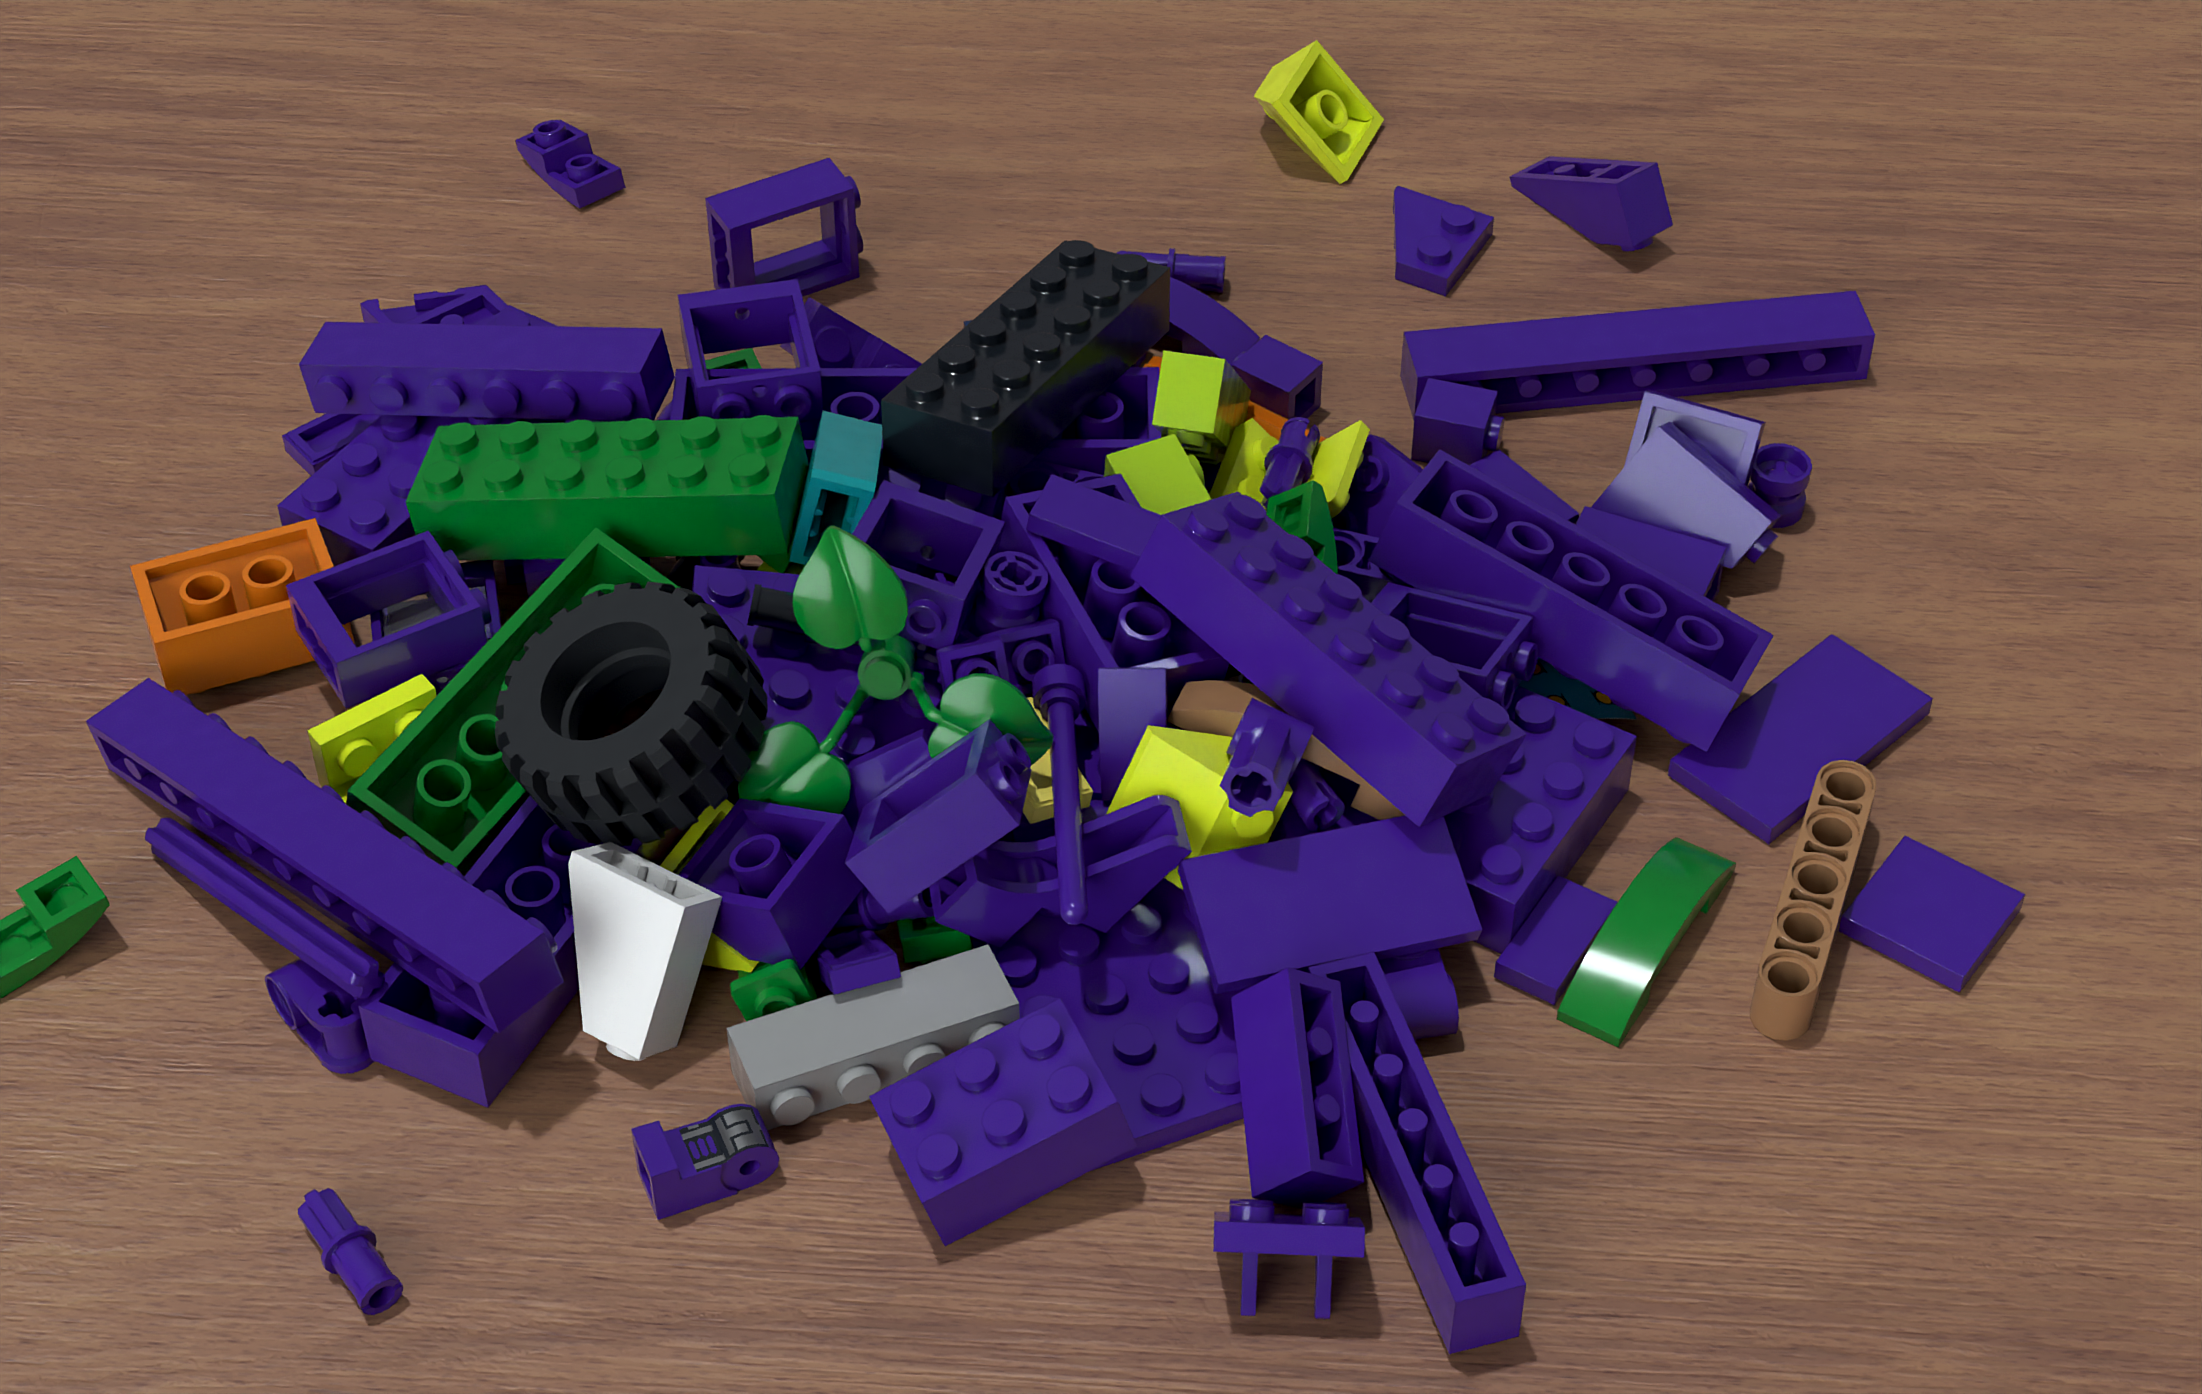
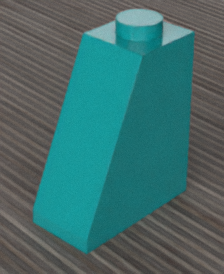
[789,411,882,565]

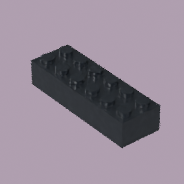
[881,240,1170,497]

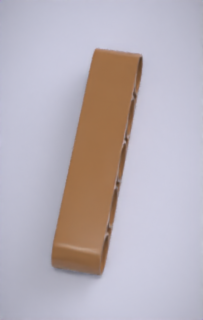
[1750,760,1876,1041]

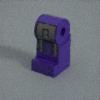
[631,1104,779,1220]

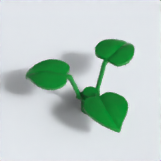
[738,526,1054,814]

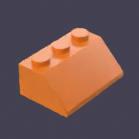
[130,518,355,695]

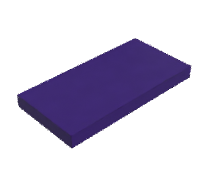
[1668,634,1933,844]
[1178,815,1482,994]

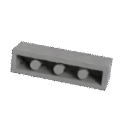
[727,944,1020,1130]

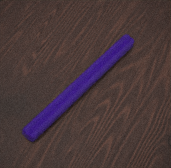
[145,818,385,999]

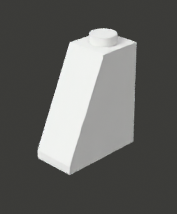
[568,842,722,1061]

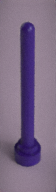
[1032,664,1088,925]

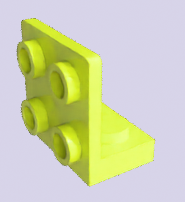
[1209,418,1370,519]
[307,674,437,804]

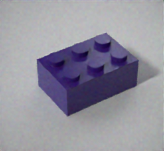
[869,997,1137,1246]

